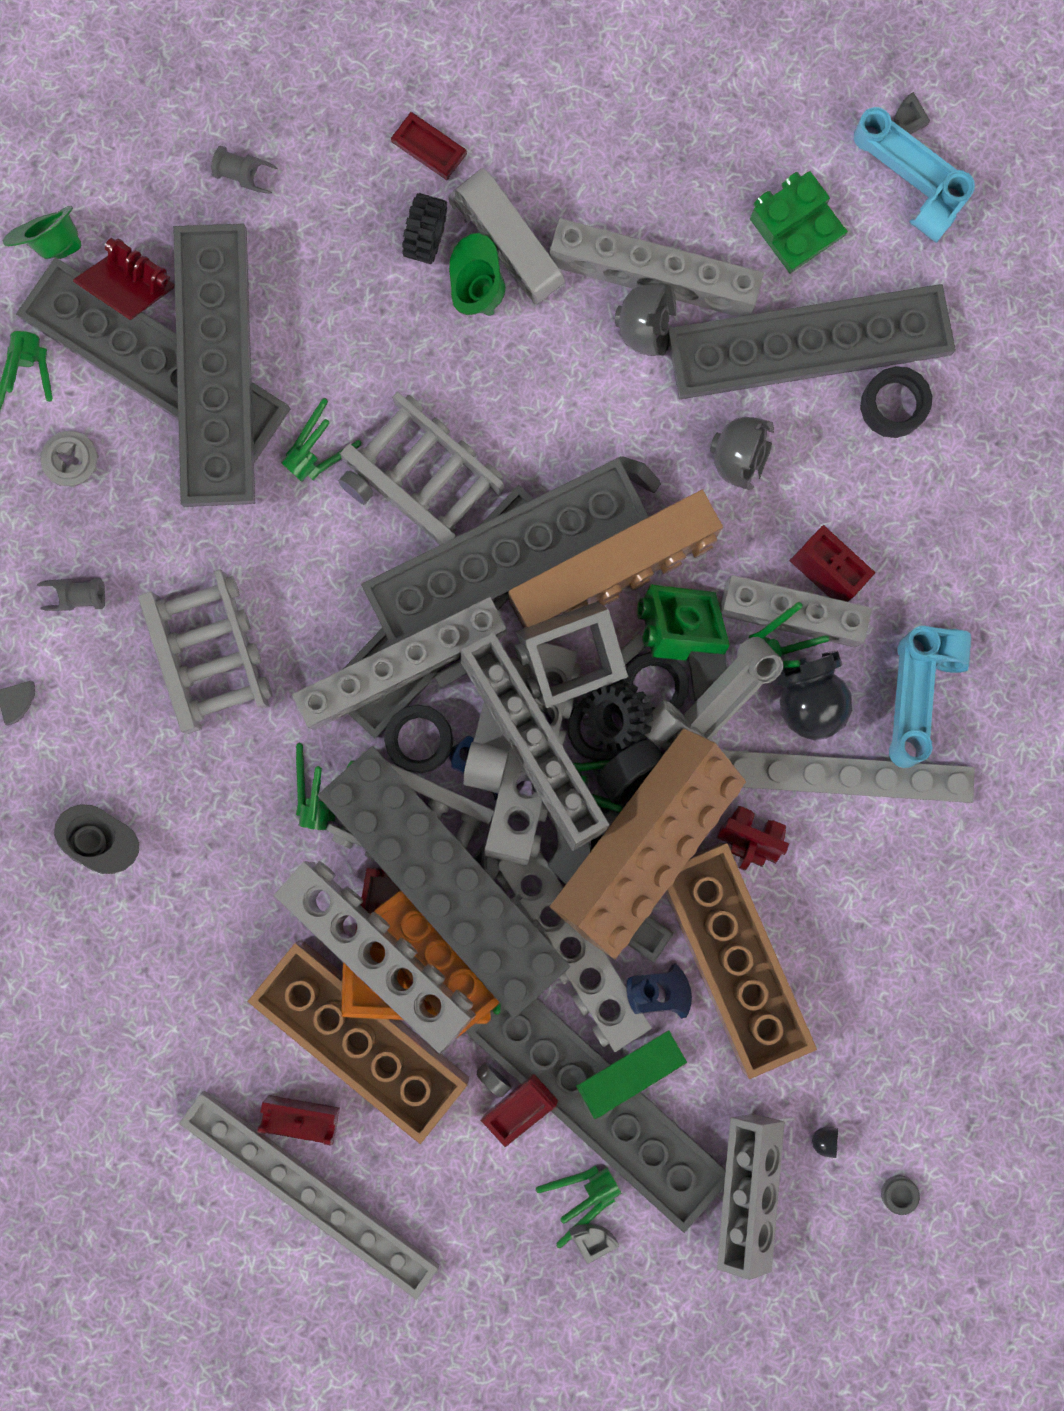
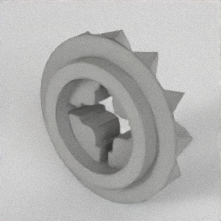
[40,431,99,488]

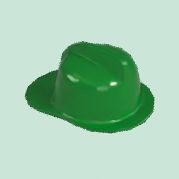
[2,205,82,259]
[449,233,506,316]

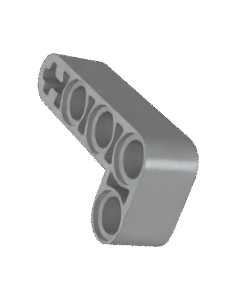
[448,168,565,305]
[463,657,528,793]

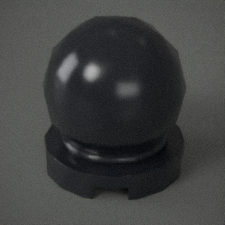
[771,651,853,740]

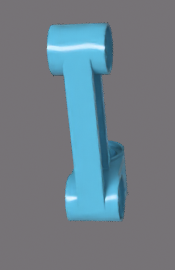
[854,107,975,243]
[889,625,971,768]

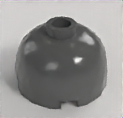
[615,283,676,356]
[710,416,774,490]

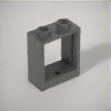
[515,601,628,708]

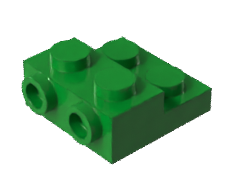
[750,171,848,274]
[636,584,730,660]

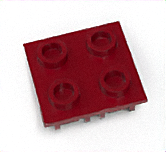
[73,238,175,320]

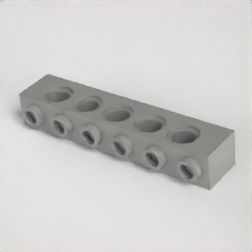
[550,218,764,317]
[292,597,507,730]
[461,632,609,851]
[484,643,582,866]
[496,850,652,1052]
[273,861,476,1054]

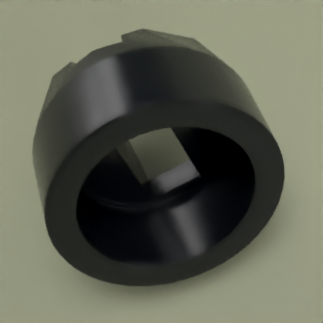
[812,1127,838,1158]

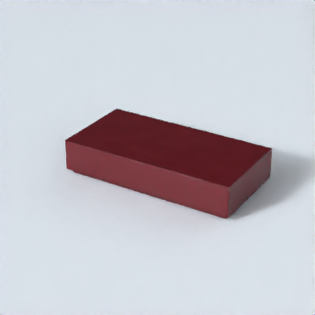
[391,112,467,180]
[480,1074,559,1147]

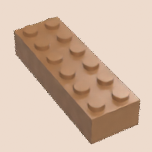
[508,489,723,629]
[550,728,746,960]
[665,843,817,1080]
[247,939,469,1145]

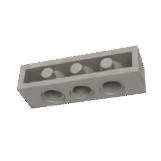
[720,575,872,648]
[717,1114,785,1280]

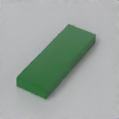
[576,1030,687,1119]

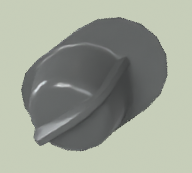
[54,804,139,874]

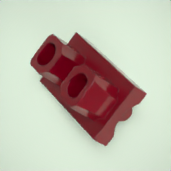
[717,806,790,871]

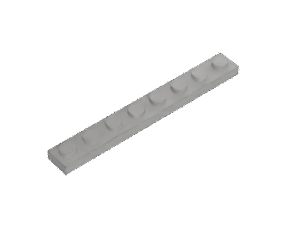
[721,750,975,803]
[179,1091,439,1300]

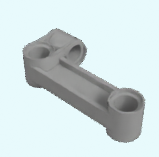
[644,637,783,750]

